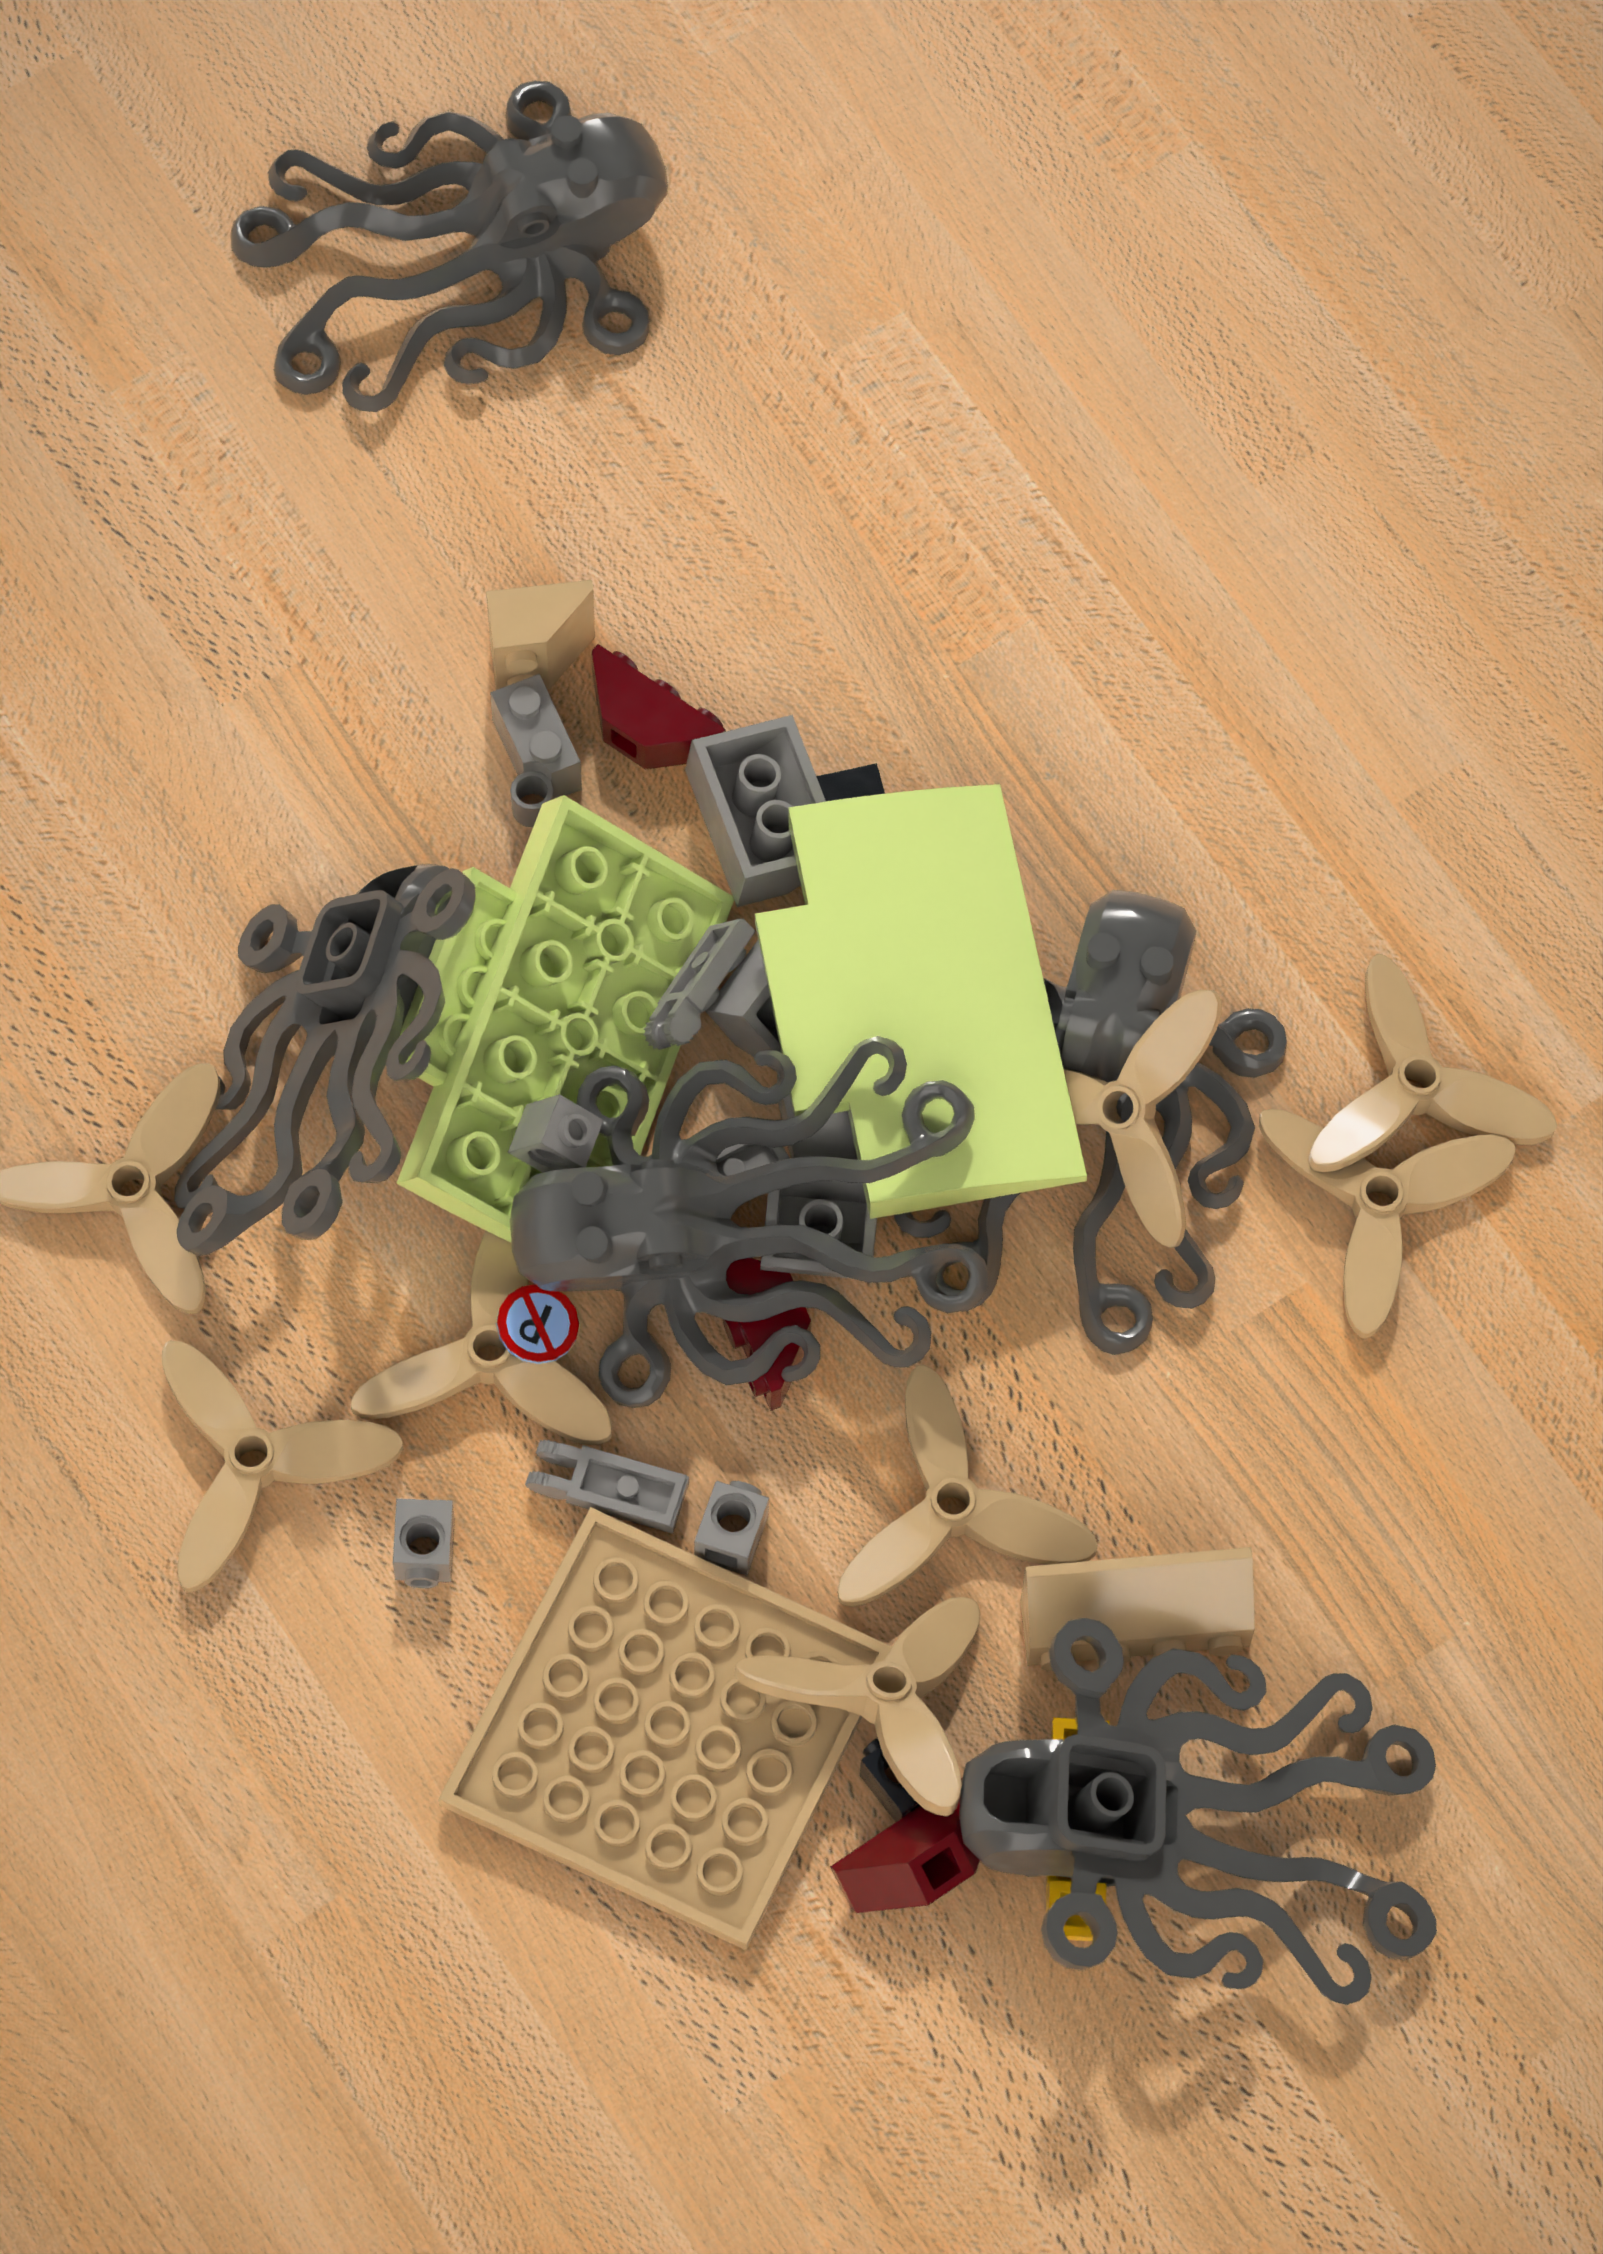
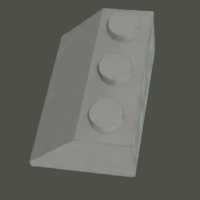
[685,715,826,907]

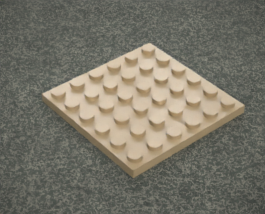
[438,1507,892,1950]

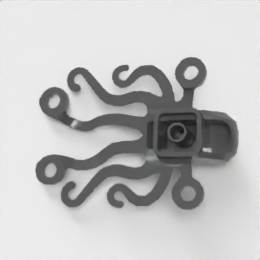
[230,81,668,412]
[174,864,475,1256]
[894,890,1287,1355]
[510,1036,989,1408]
[959,1618,1437,2005]

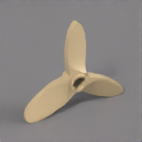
[1309,954,1557,1172]
[1064,990,1222,1248]
[0,1063,220,1314]
[1259,1109,1516,1338]
[351,1231,612,1445]
[162,1341,403,1593]
[838,1365,1098,1607]
[734,1597,980,1816]

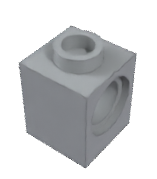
[508,1094,603,1173]
[694,1481,769,1576]
[393,1499,455,1588]

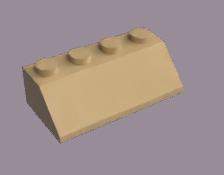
[1020,1547,1255,1671]

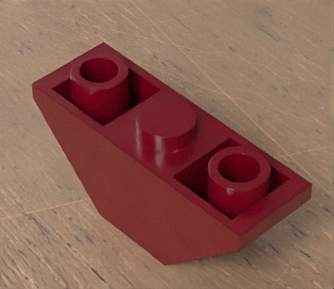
[591,644,726,770]
[723,1258,811,1411]
[830,1778,980,1913]

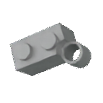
[490,674,582,828]

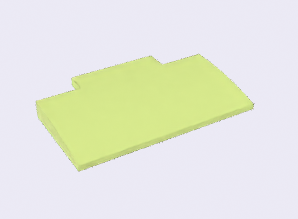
[755,784,1087,1219]
[396,795,734,1242]

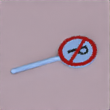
[496,1284,579,1364]

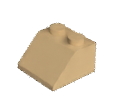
[486,580,595,690]

